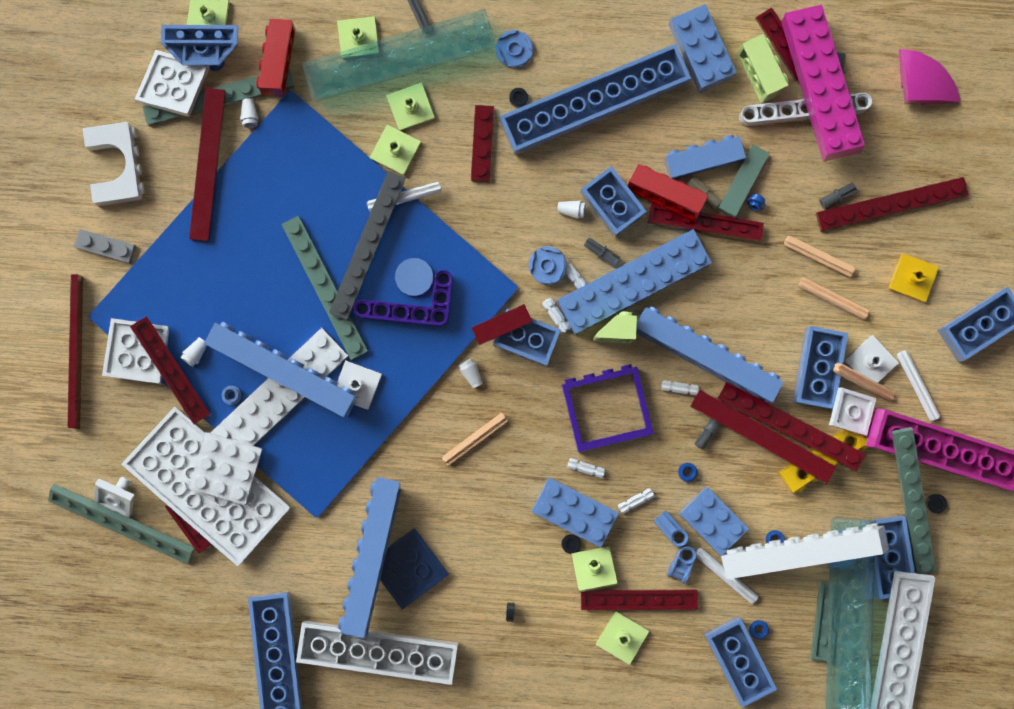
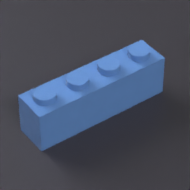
[664,135,746,180]

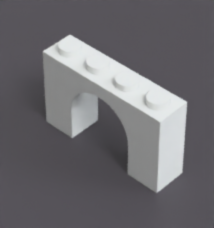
[82,122,145,206]

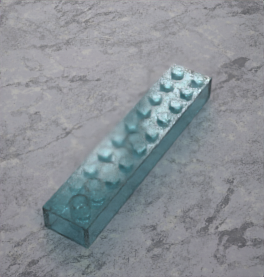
[302,9,496,102]
[826,517,876,709]

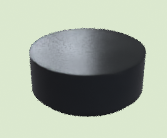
[509,88,528,108]
[926,494,947,513]
[561,534,581,554]
[506,602,515,622]

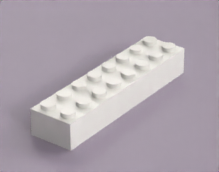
[721,523,889,579]
[296,620,458,685]

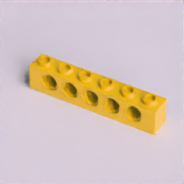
[777,409,876,493]

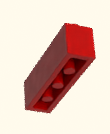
[256,18,296,97]
[628,164,708,222]

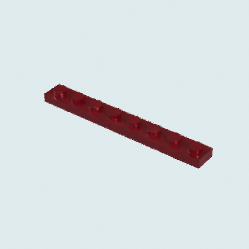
[816,177,969,232]
[717,382,866,472]

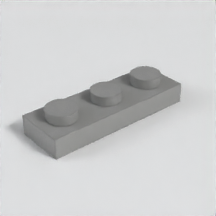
[74,229,136,264]

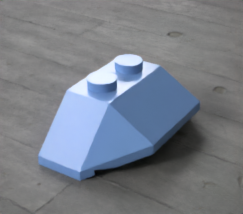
[161,25,238,66]

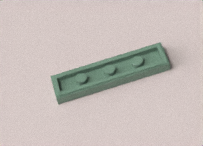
[718,145,770,218]
[810,582,840,662]

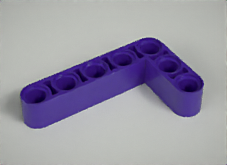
[353,270,453,327]

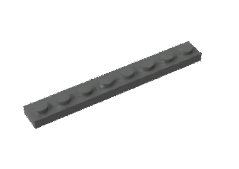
[329,171,406,320]

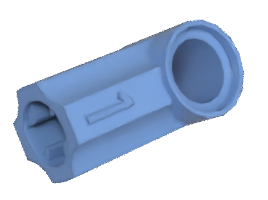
[653,510,688,547]

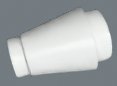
[240,99,259,128]
[557,201,586,219]
[180,338,207,367]
[459,358,483,388]

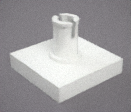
[843,335,899,383]
[337,361,382,410]
[829,388,876,436]
[94,477,134,518]

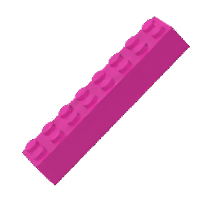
[781,4,865,162]
[865,409,1014,492]

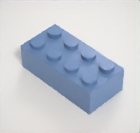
[668,4,737,93]
[937,287,1014,362]
[792,326,848,410]
[531,477,618,547]
[862,515,915,599]
[704,616,777,708]

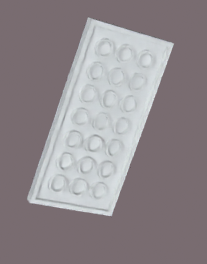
[121,407,290,567]

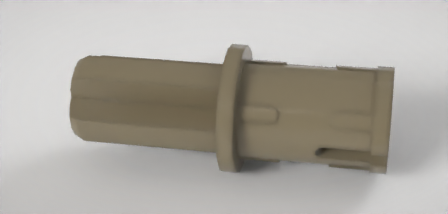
[688,176,722,210]

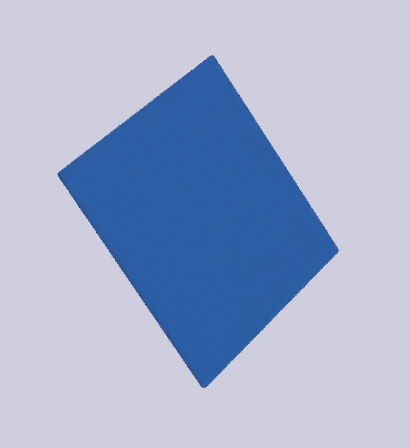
[89,91,518,517]

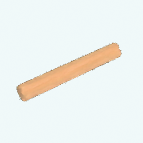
[784,236,855,277]
[798,278,869,320]
[833,363,895,401]
[442,413,508,466]

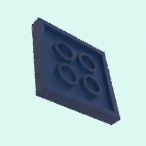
[380,528,449,610]

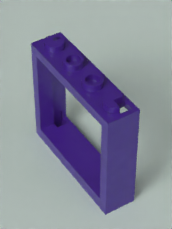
[561,364,654,452]

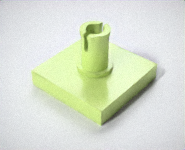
[187,0,230,25]
[337,16,379,59]
[386,82,435,131]
[370,125,421,176]
[572,546,617,593]
[596,611,649,665]

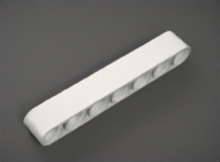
[739,93,872,126]

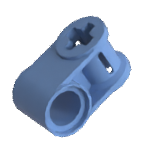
[667,545,696,584]

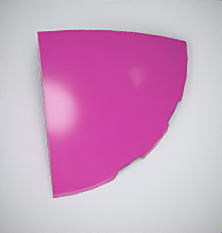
[899,49,960,105]

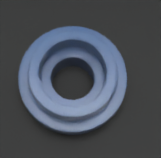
[222,386,241,405]

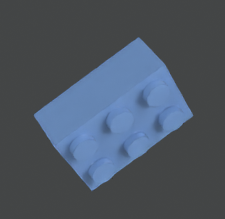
[580,166,647,238]
[493,309,561,367]
[678,487,749,556]

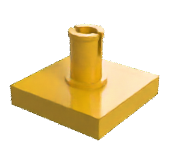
[888,253,939,303]

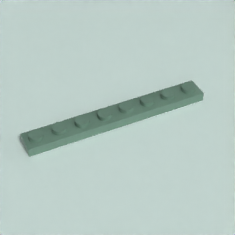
[143,68,295,126]
[281,216,368,360]
[891,427,936,574]
[48,484,194,565]

